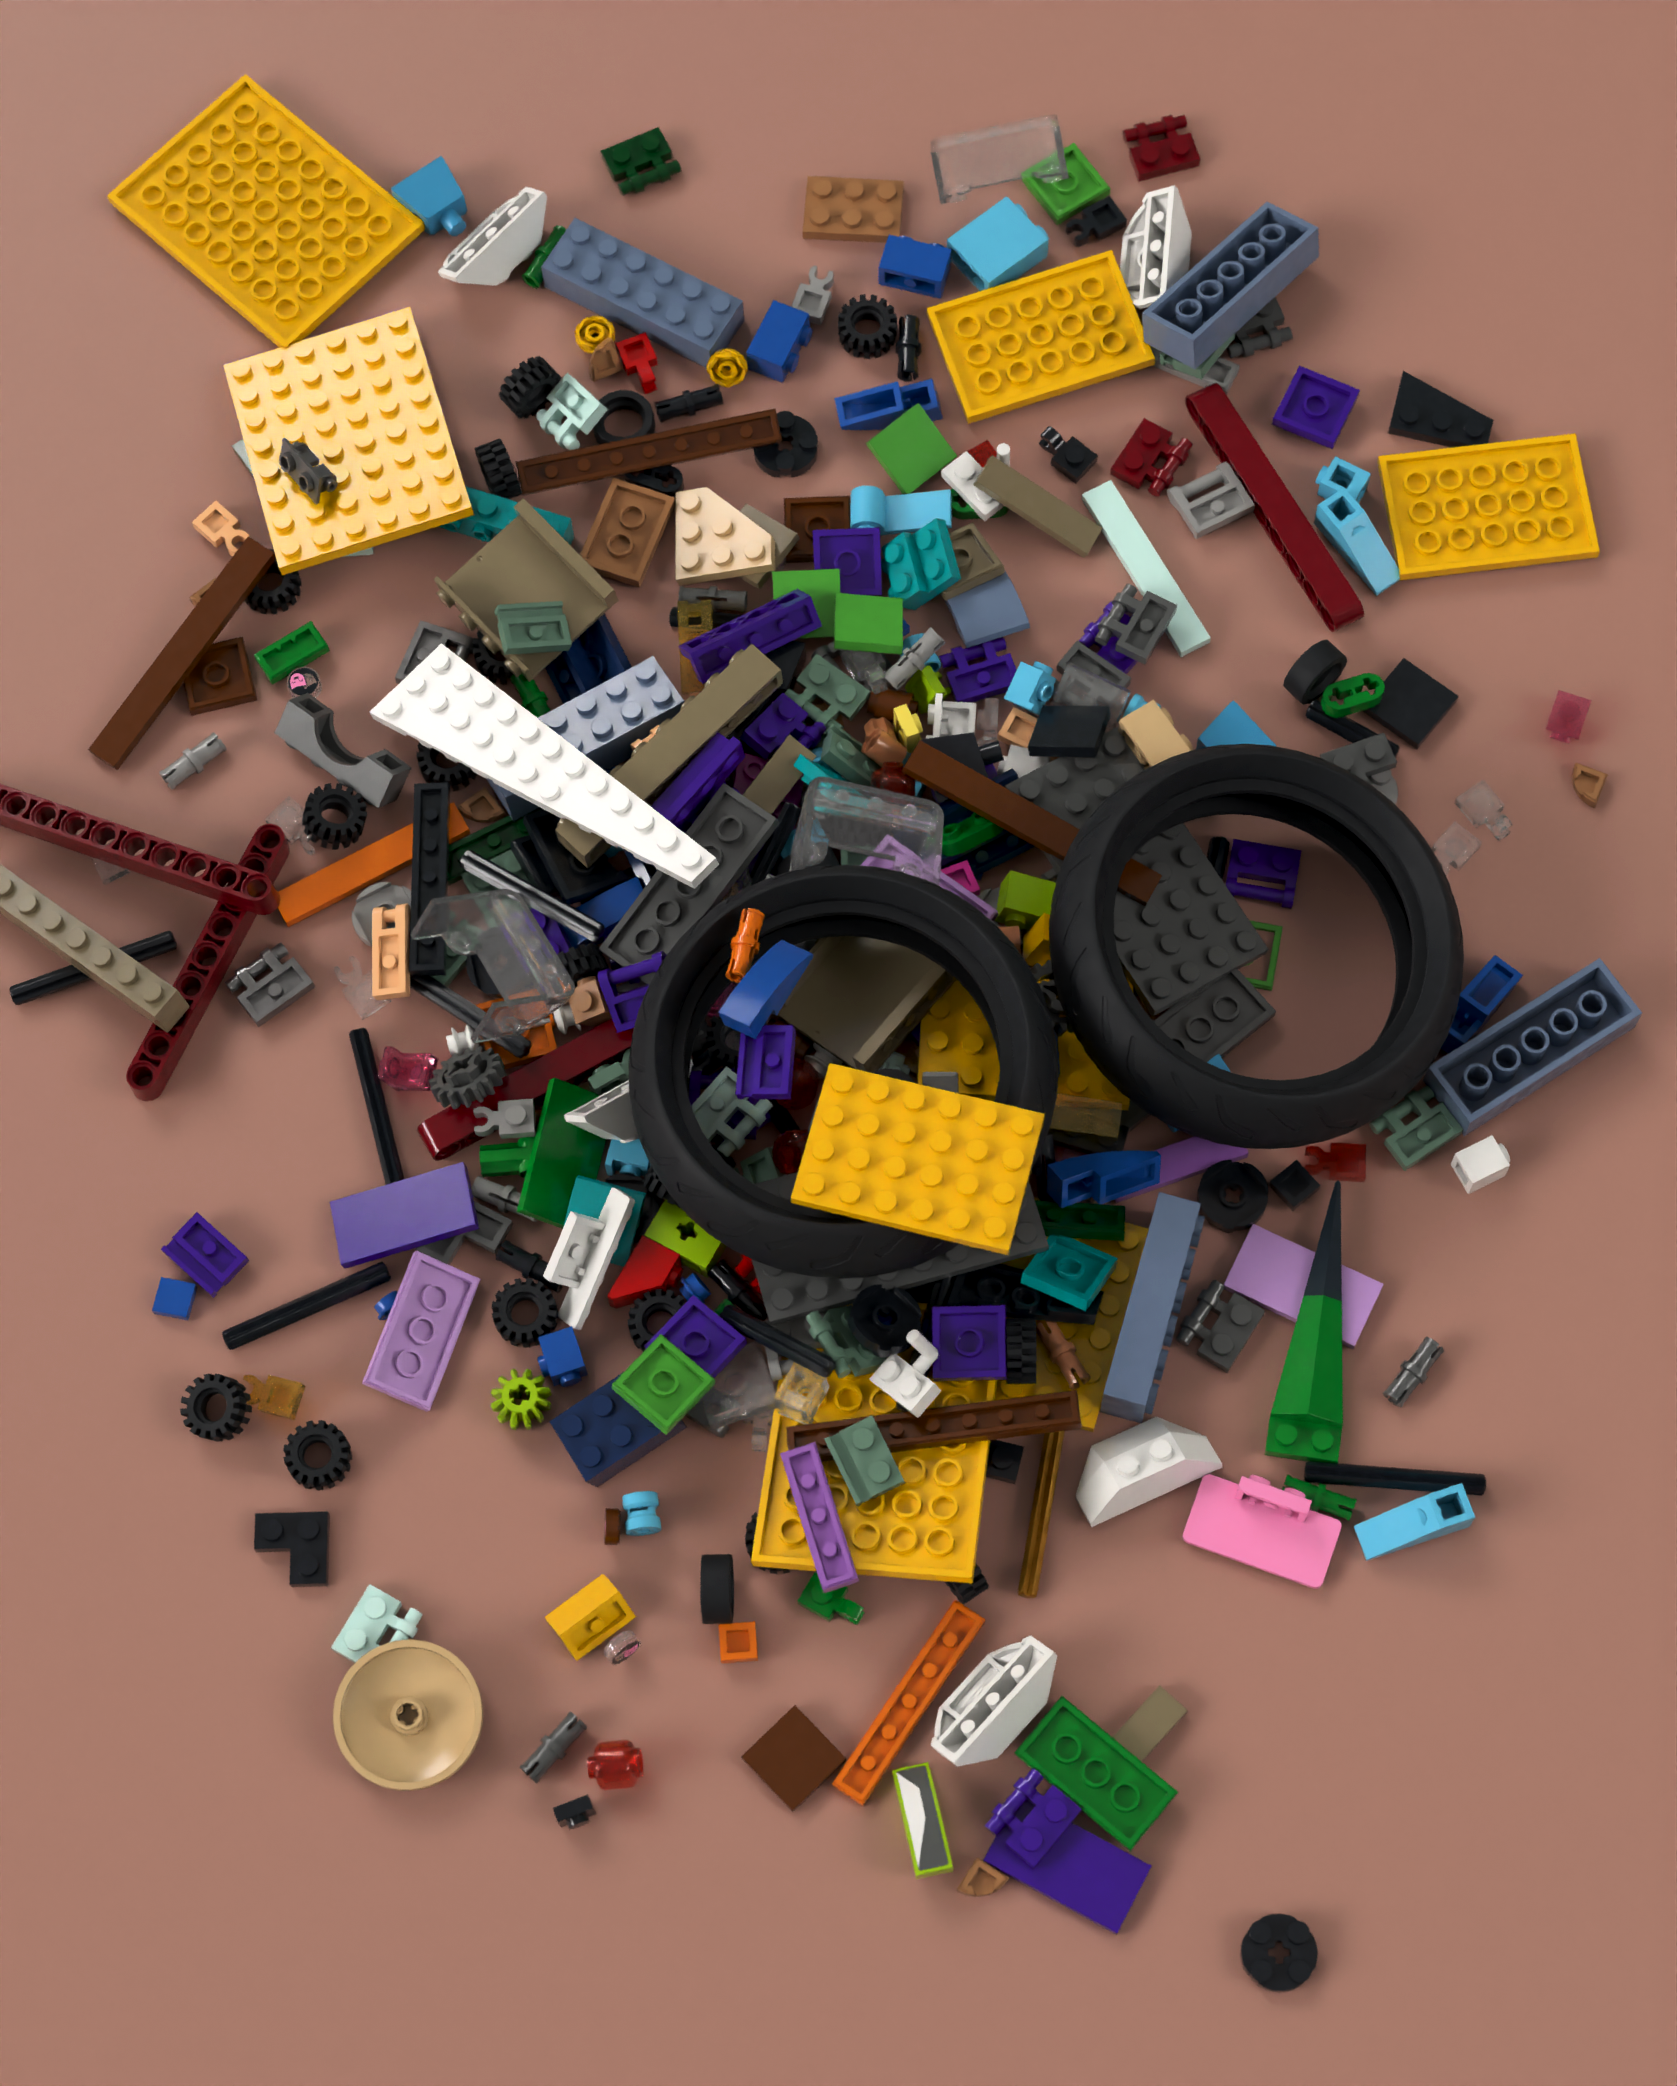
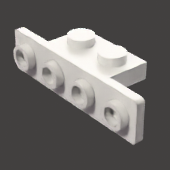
[543,1187,635,1330]

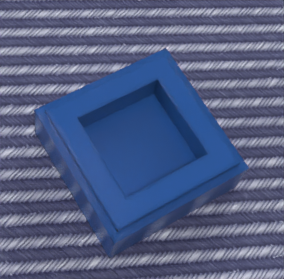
[152,1277,198,1321]

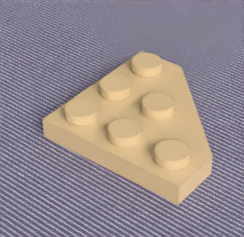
[675,487,775,586]

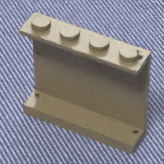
[434,498,618,682]
[777,936,957,1073]

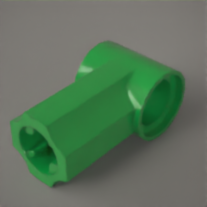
[479,1136,535,1178]

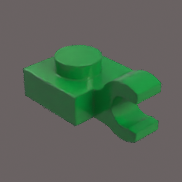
[797,1571,865,1625]

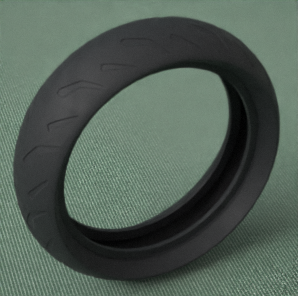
[1049,744,1464,1149]
[629,865,1059,1279]

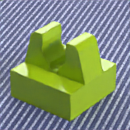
[905,665,951,714]

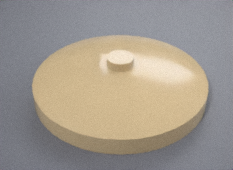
[333,1640,483,1791]

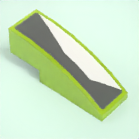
[892,1762,953,1880]

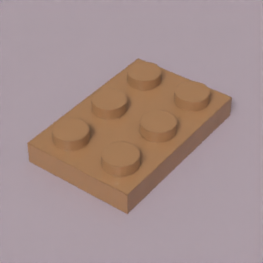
[803,176,904,243]
[580,478,676,588]

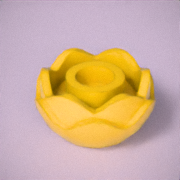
[575,316,615,354]
[706,348,748,387]

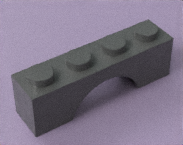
[275,693,411,808]

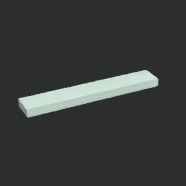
[1082,480,1211,657]

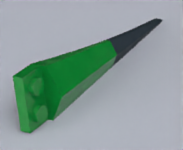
[1265,1180,1343,1463]

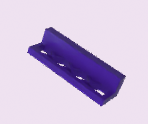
[679,589,822,684]
[651,732,745,829]

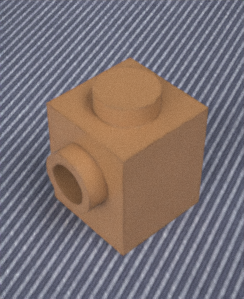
[566,976,612,1027]

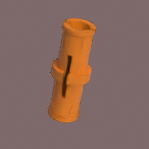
[726,908,765,983]

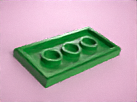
[517,1078,606,1229]
[1014,1696,1178,1852]

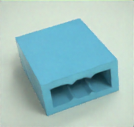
[947,196,1049,291]

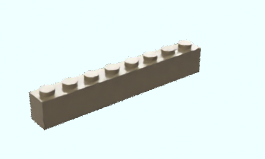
[555,644,783,868]
[0,864,190,1033]

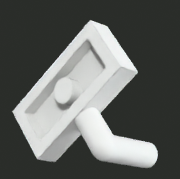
[941,443,1010,522]
[869,1329,942,1418]

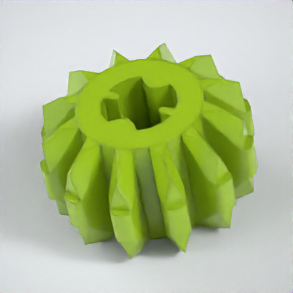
[491,1368,552,1430]

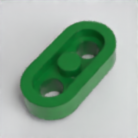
[936,813,1003,856]

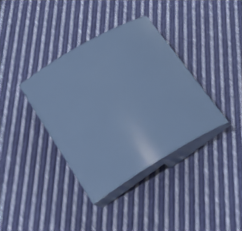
[944,571,1030,648]

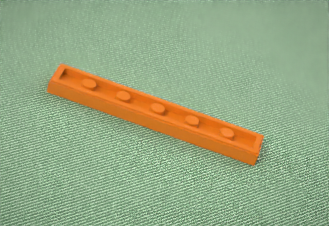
[277,802,471,927]
[832,1600,986,1806]

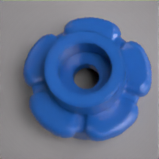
[679,1272,711,1304]
[374,1290,398,1320]

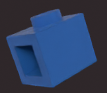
[537,1326,588,1387]

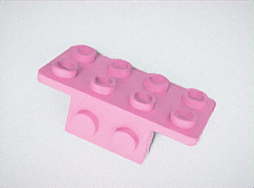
[1182,1474,1342,1589]

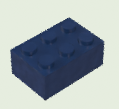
[549,1373,687,1487]

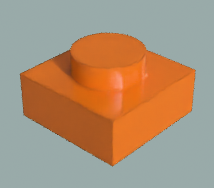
[718,1621,758,1664]

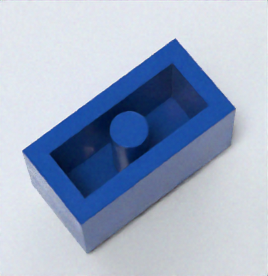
[878,235,952,299]
[746,300,813,383]

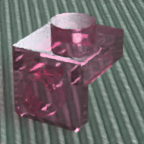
[1545,690,1592,744]
[378,1046,439,1091]

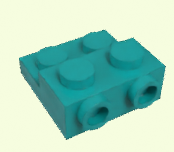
[881,518,961,610]

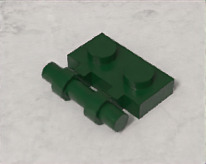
[601,127,681,196]

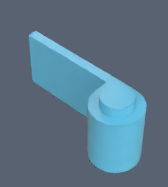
[850,485,952,535]

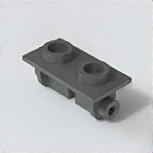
[279,438,338,504]

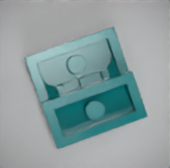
[563,1175,646,1267]

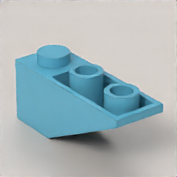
[1314,487,1400,596]
[1354,1483,1475,1561]

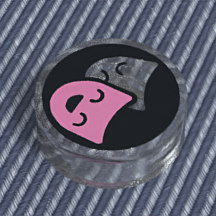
[287,667,322,698]
[604,1630,641,1665]

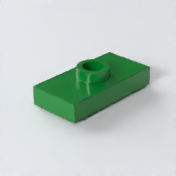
[254,621,330,685]

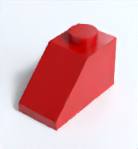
[607,1235,684,1309]

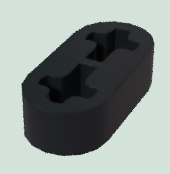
[624,465,684,498]

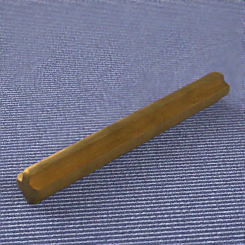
[1018,1431,1065,1598]

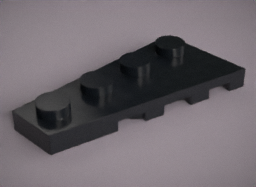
[947,1263,1104,1325]

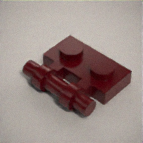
[1122,115,1200,182]
[1110,418,1192,497]

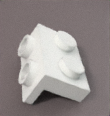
[926,693,977,739]

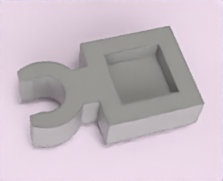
[791,266,834,325]
[473,1098,536,1139]

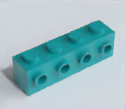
[439,486,574,545]

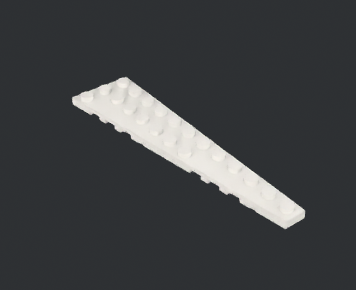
[369,643,719,889]

